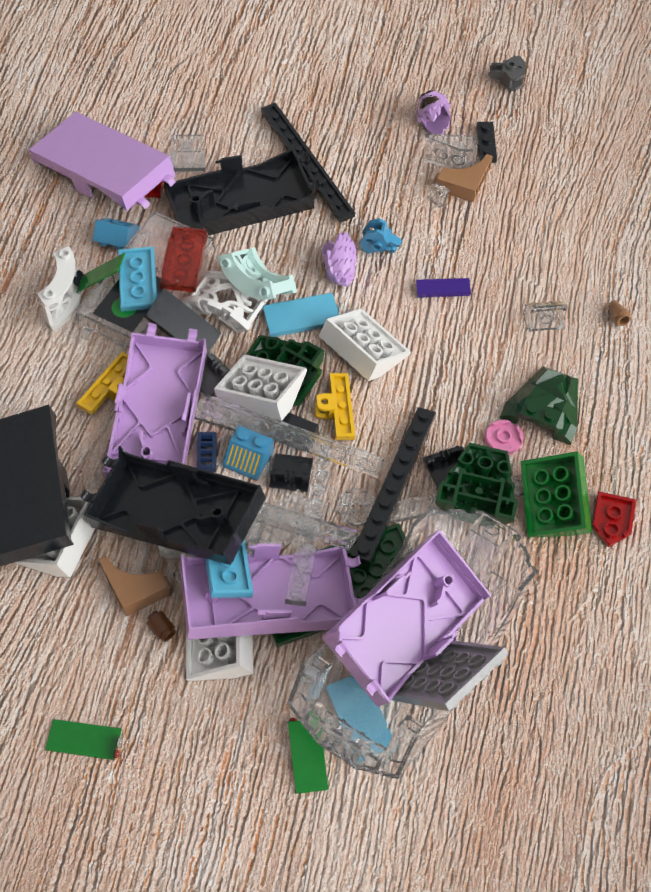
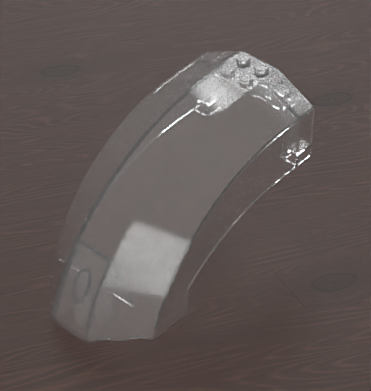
[287,507,538,779]

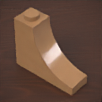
[434,154,493,202]
[99,556,171,616]

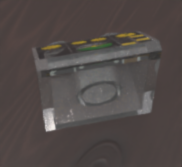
[523,301,568,332]

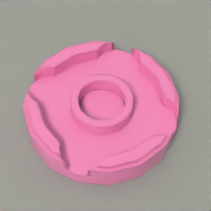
[485,420,523,455]

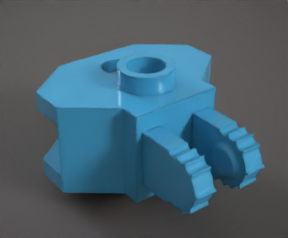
[360,218,402,253]

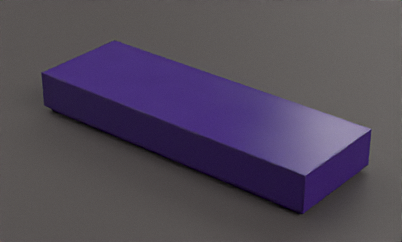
[416,278,471,298]

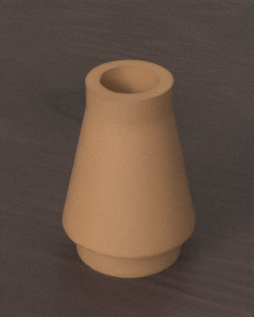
[608,300,631,326]

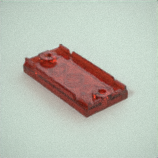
[159,226,208,292]

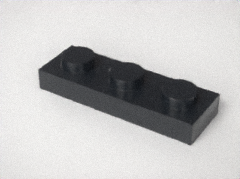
[476,122,497,163]

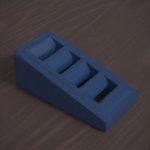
[197,432,217,472]

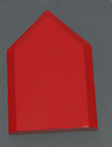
[592,491,637,547]

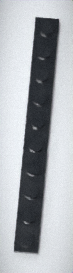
[261,102,355,223]
[351,407,436,565]

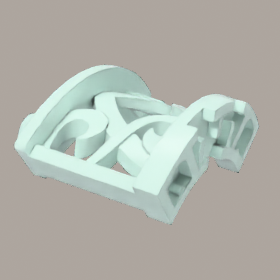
[217,247,297,300]

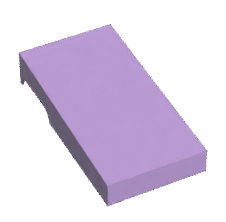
[29,112,176,211]
[103,323,207,479]
[322,530,492,707]
[180,544,364,640]

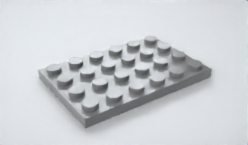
[391,641,509,711]

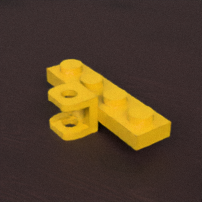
[76,351,128,415]
[314,373,355,440]

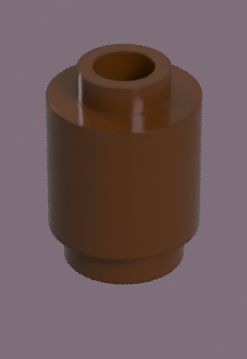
[146,611,176,642]

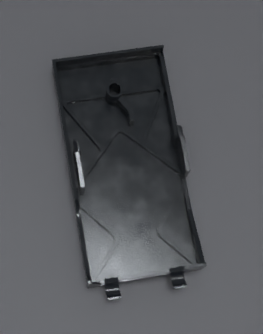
[163,147,321,242]
[0,405,74,566]
[80,446,266,565]

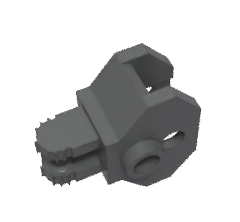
[488,56,526,91]

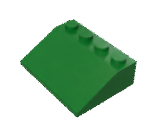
[521,451,592,538]

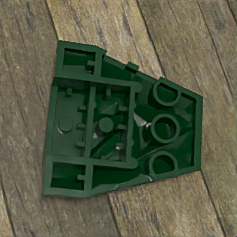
[246,335,325,406]
[499,366,578,445]
[435,443,518,528]

